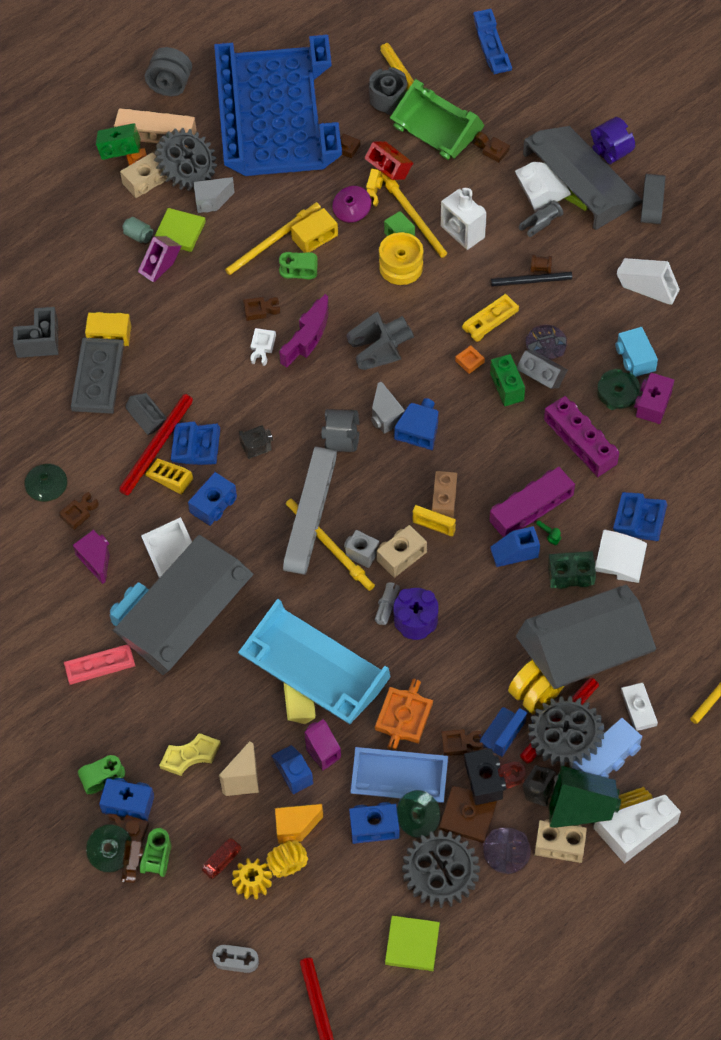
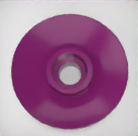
[333,186,371,223]

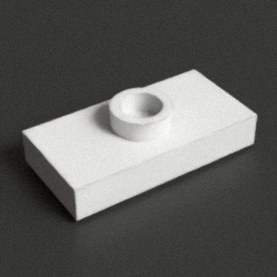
[621,683,658,731]

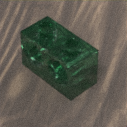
[548,551,596,589]

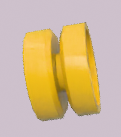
[379,232,424,285]
[508,659,564,715]

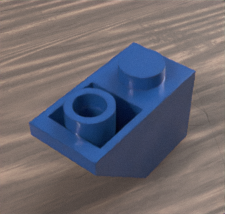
[490,526,540,567]

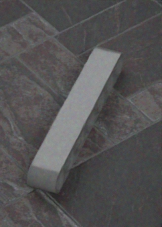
[283,446,337,575]

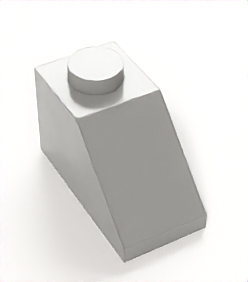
[193,177,235,213]
[371,382,405,434]

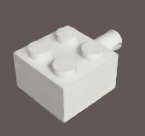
[441,188,486,250]

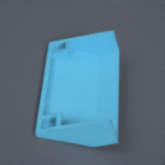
[238,599,391,725]

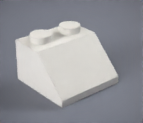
[515,162,571,212]

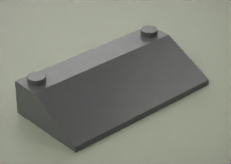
[523,126,643,230]
[113,535,254,675]
[516,585,656,689]

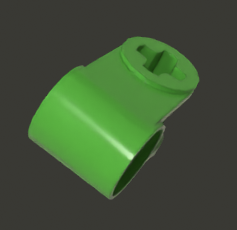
[279,252,318,279]
[78,755,125,794]
[140,828,171,877]

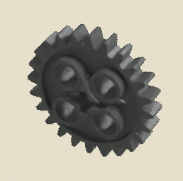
[154,128,217,191]
[529,696,604,768]
[402,830,480,908]

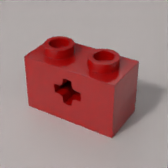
[364,141,413,180]

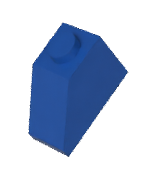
[271,745,313,794]

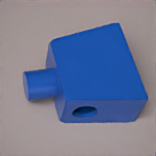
[394,398,439,451]

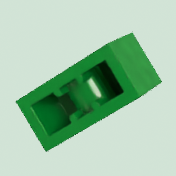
[96,123,141,160]
[490,354,525,407]

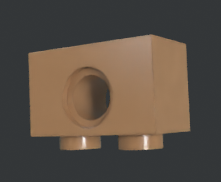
[432,471,457,519]

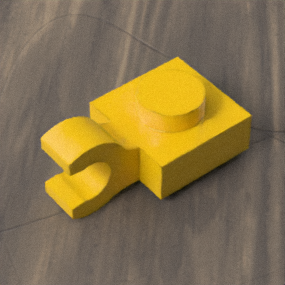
[366,169,383,207]

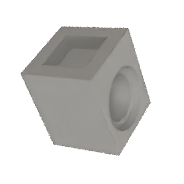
[344,530,379,568]

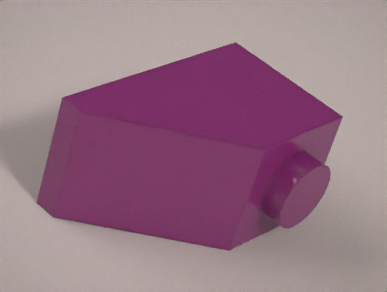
[138,236,181,282]
[73,530,110,584]

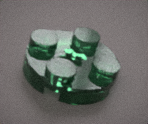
[597,369,640,410]

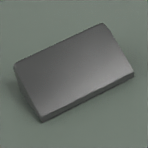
[126,393,167,435]

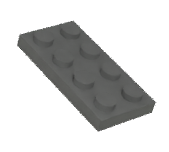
[71,338,124,414]

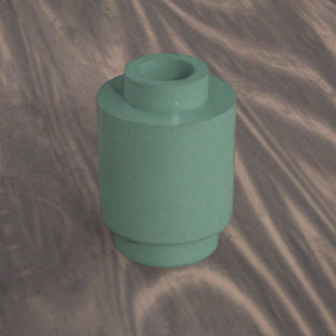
[123,217,153,243]

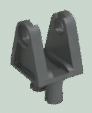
[346,312,414,370]

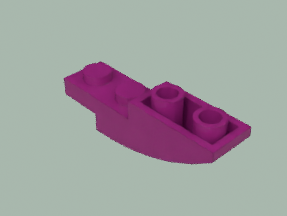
[279,294,329,368]

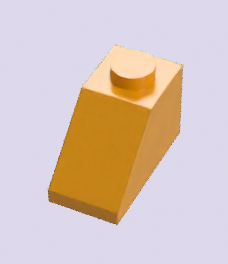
[275,804,323,844]

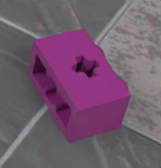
[634,372,675,424]

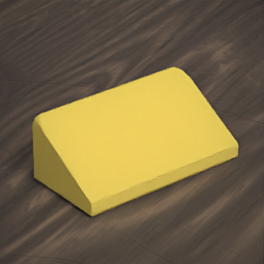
[283,682,316,724]

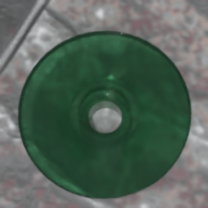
[25,464,68,502]
[397,790,440,838]
[86,824,132,872]

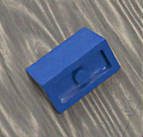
[480,707,527,757]

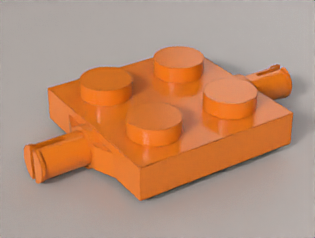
[375,679,433,751]

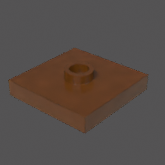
[439,785,497,843]

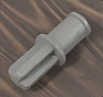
[375,582,400,625]

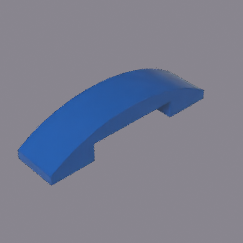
[473,9,512,74]

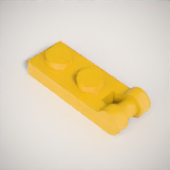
[462,294,519,342]

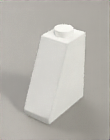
[617,258,680,305]

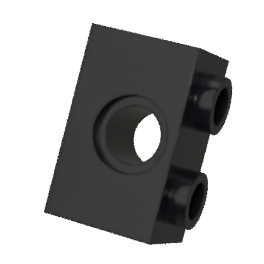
[464,748,506,805]

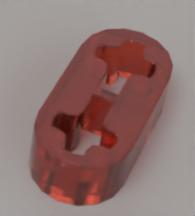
[484,761,526,789]
[202,838,241,879]

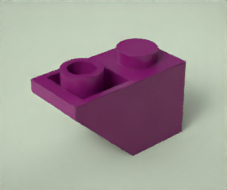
[305,719,341,771]

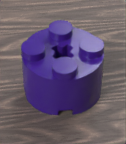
[591,117,635,164]
[394,588,438,640]

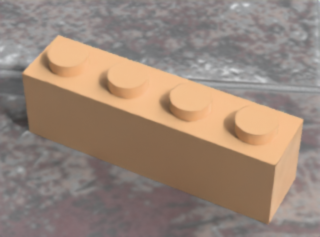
[114,108,196,147]

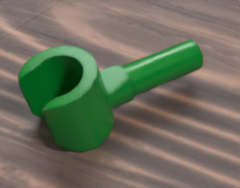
[536,520,561,545]

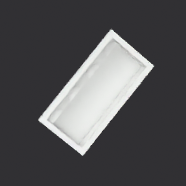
[141,517,192,578]

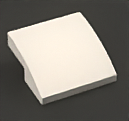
[595,530,647,583]

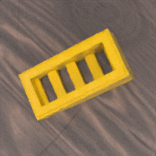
[146,458,193,495]

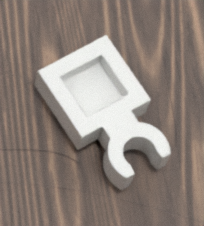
[251,328,276,366]

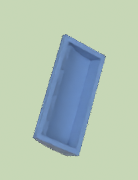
[351,747,448,803]

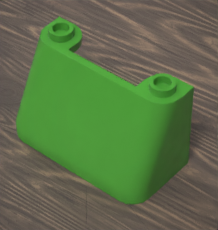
[390,79,485,160]

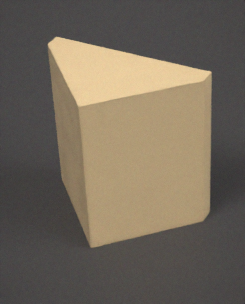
[219,741,259,796]

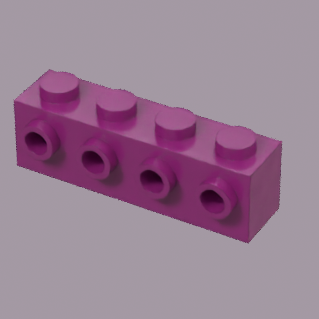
[544,396,619,478]
[489,467,575,537]

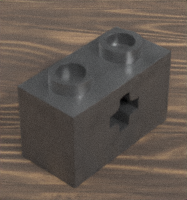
[517,350,568,389]

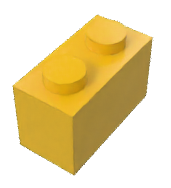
[291,208,338,253]
[85,312,131,346]

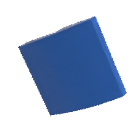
[171,421,220,465]
[613,492,667,541]

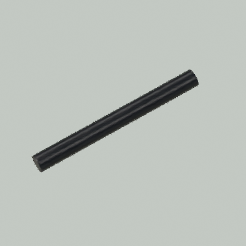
[491,272,572,287]

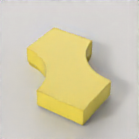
[159,733,221,776]

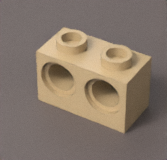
[535,819,587,863]

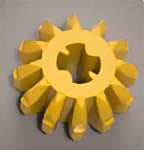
[266,841,308,878]
[232,858,272,900]

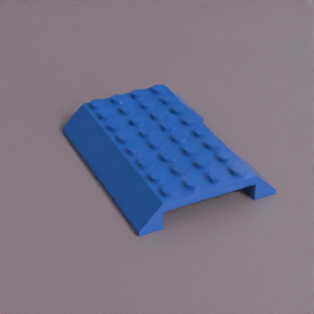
[214,35,342,176]

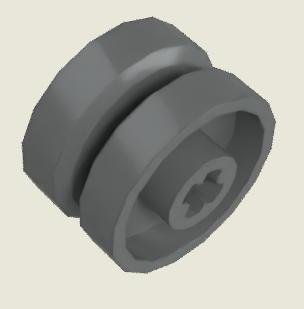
[144,47,192,97]

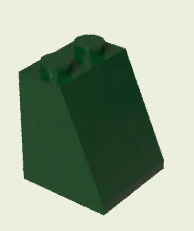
[548,766,621,828]

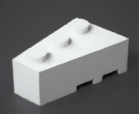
[594,795,681,864]

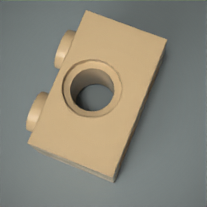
[120,152,167,198]
[377,525,427,578]

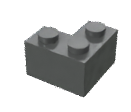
[13,307,59,358]

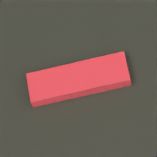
[64,644,135,685]

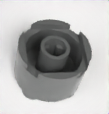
[369,68,408,115]
[321,409,360,452]

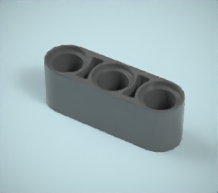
[640,174,666,224]

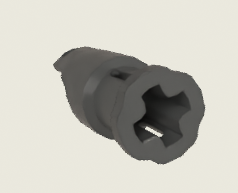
[519,200,563,237]

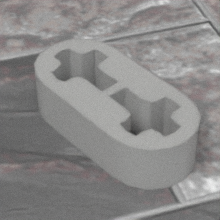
[213,945,259,973]

